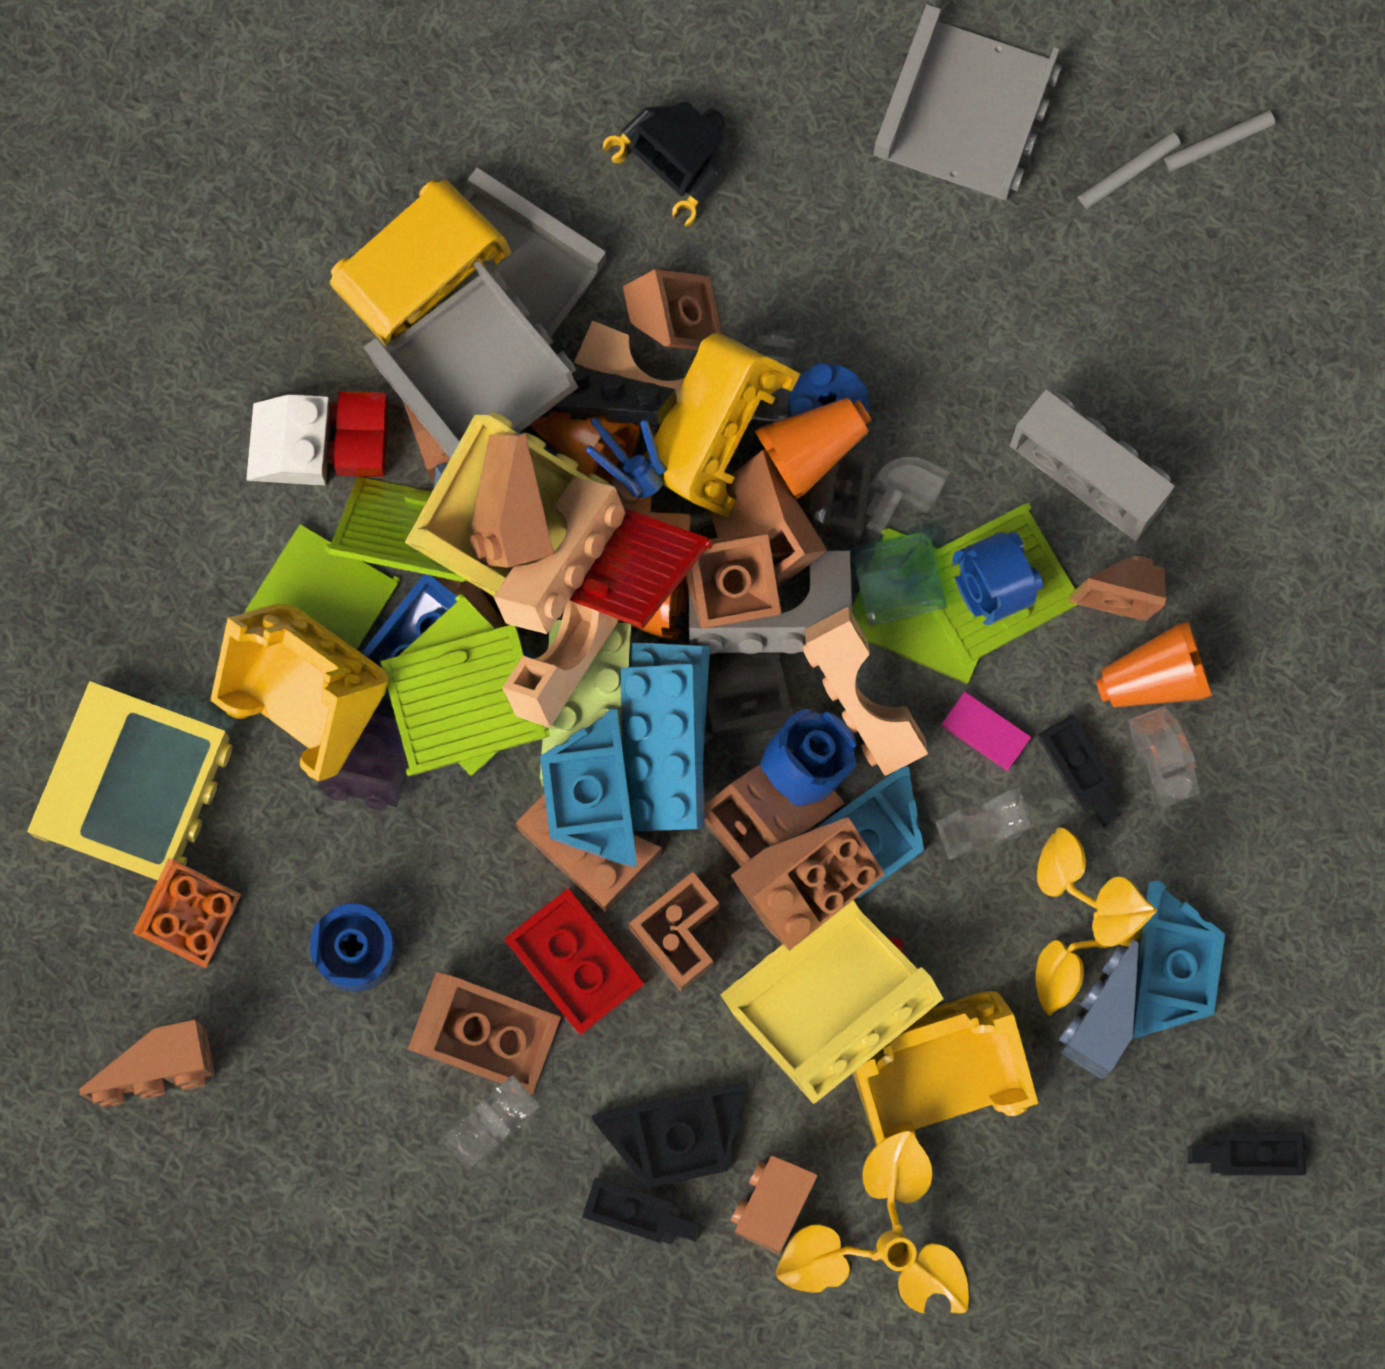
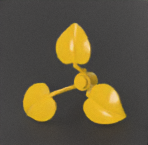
[1036,828,1157,1016]
[776,1130,969,1313]

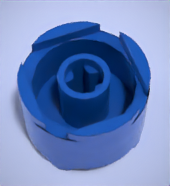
[788,363,869,417]
[952,531,1043,625]
[760,709,857,806]
[310,904,397,992]

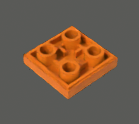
[133,858,242,968]

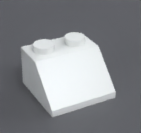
[247,395,331,486]

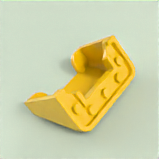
[330,179,512,346]
[644,332,801,518]
[210,604,389,782]
[852,991,1039,1146]

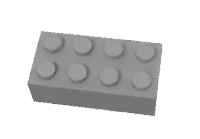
[1010,389,1175,542]

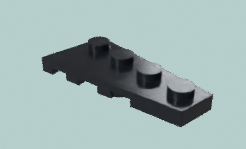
[541,365,677,425]

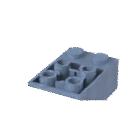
[1059,940,1139,1079]

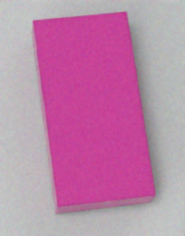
[941,692,1031,772]

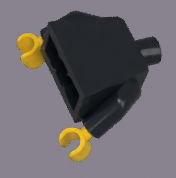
[603,102,724,227]

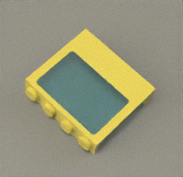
[27,681,233,881]

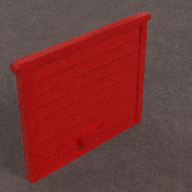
[570,507,713,629]

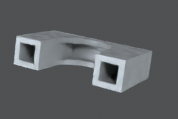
[689,551,852,654]

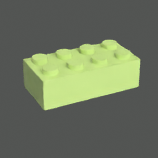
[540,620,632,787]

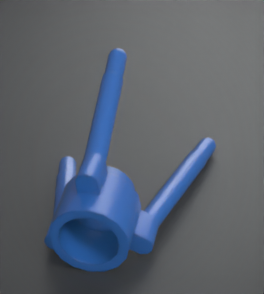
[586,418,667,498]

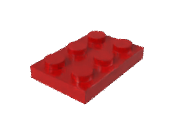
[504,888,645,1036]

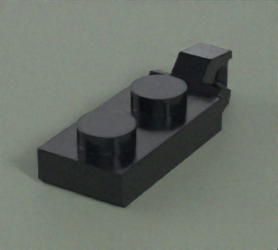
[1037,714,1120,827]
[1187,1133,1306,1176]
[582,1177,701,1245]

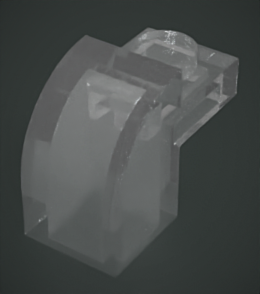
[751,335,796,422]
[865,457,950,534]
[1128,706,1200,808]
[935,788,1034,860]
[442,1075,540,1171]

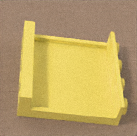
[404,412,620,596]
[720,900,944,1104]

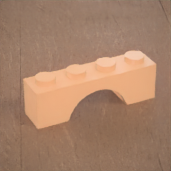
[574,321,684,394]
[494,477,626,634]
[502,600,619,728]
[802,607,928,776]

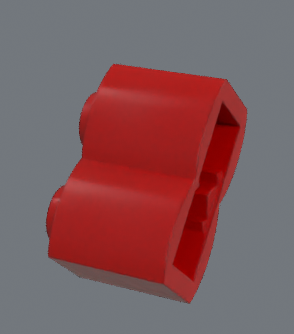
[327,391,389,477]

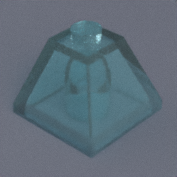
[851,530,947,626]

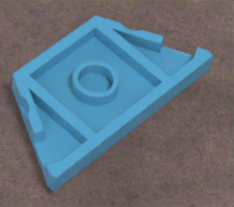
[540,709,637,867]
[814,765,924,900]
[1132,881,1225,1039]

